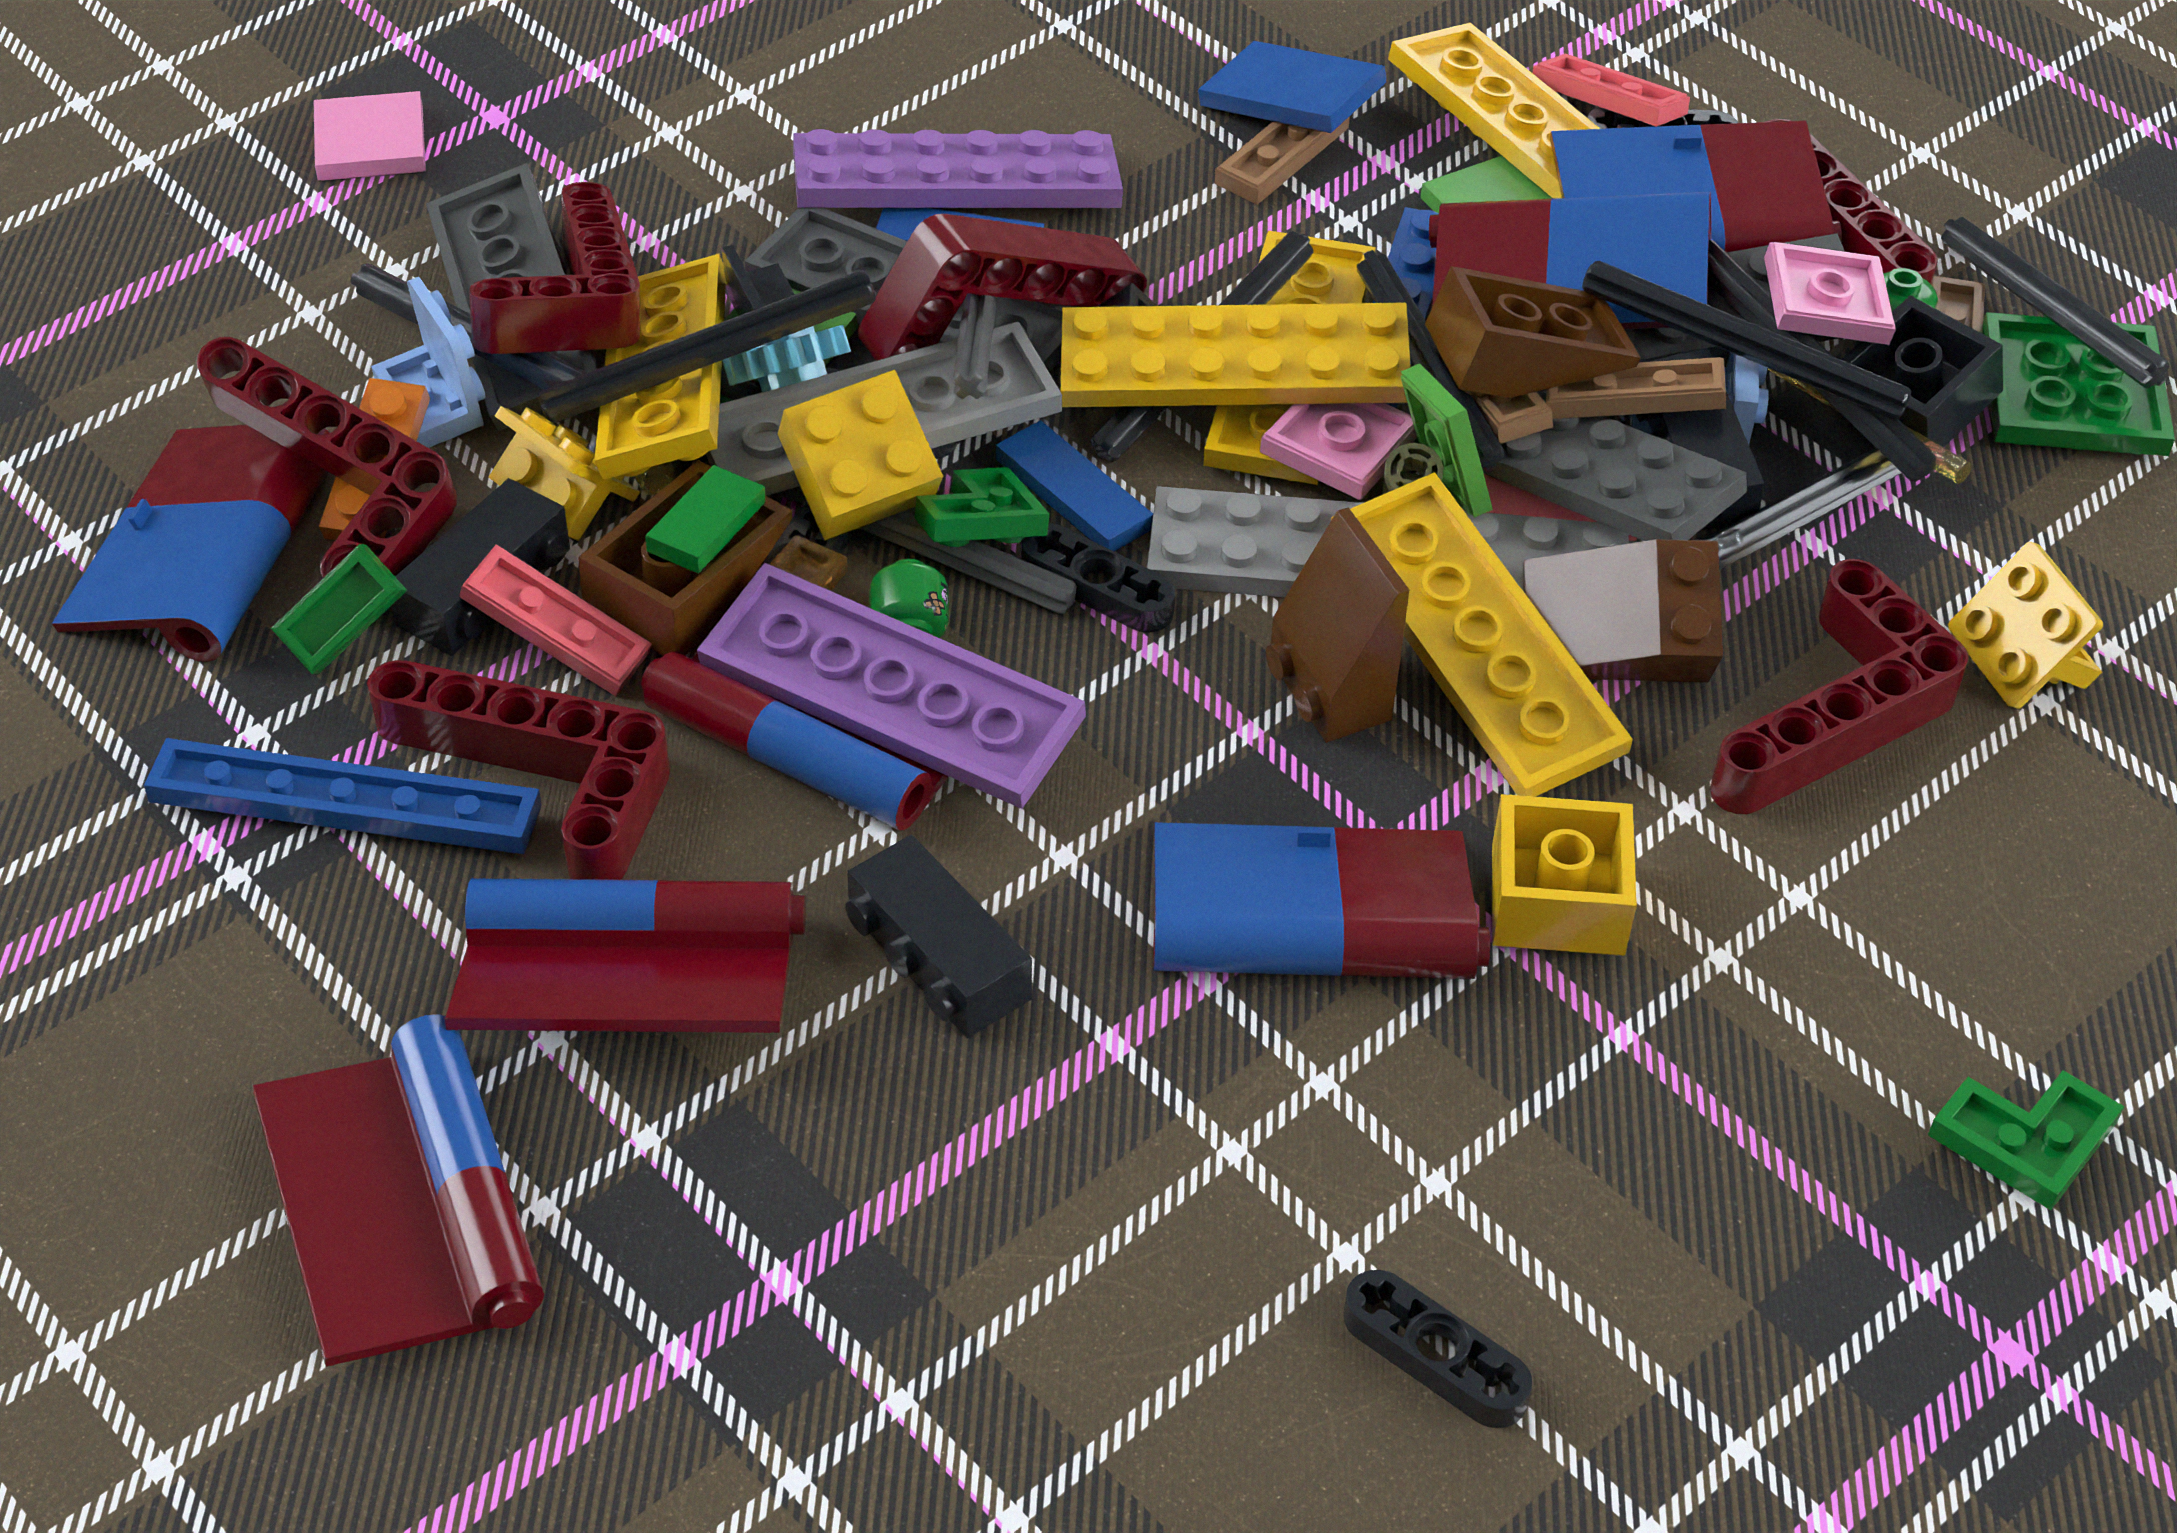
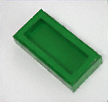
[646,465,766,574]
[271,544,407,674]

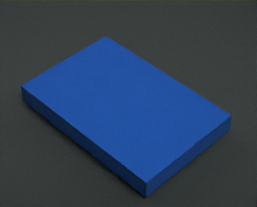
[1198,41,1387,133]

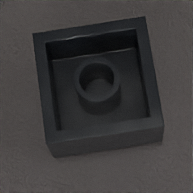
[1841,295,2003,456]

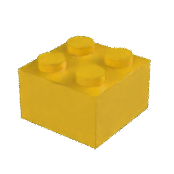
[778,369,943,540]
[1492,794,1637,956]

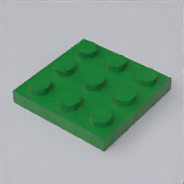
[1982,312,2175,456]

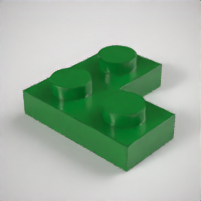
[914,467,1050,547]
[1928,1070,2125,1211]

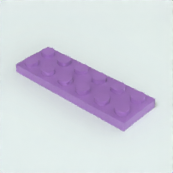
[793,129,1123,208]
[697,563,1086,809]

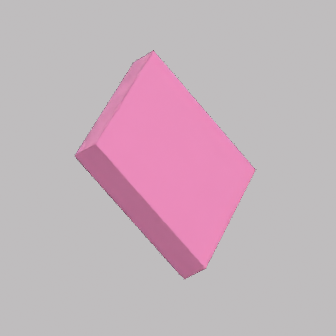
[314,91,426,181]
[1764,242,1896,345]
[1260,403,1417,501]

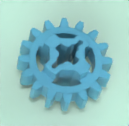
[722,325,851,392]

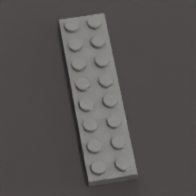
[1147,486,1629,597]

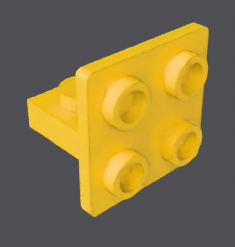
[489,406,640,541]
[1948,541,2103,709]

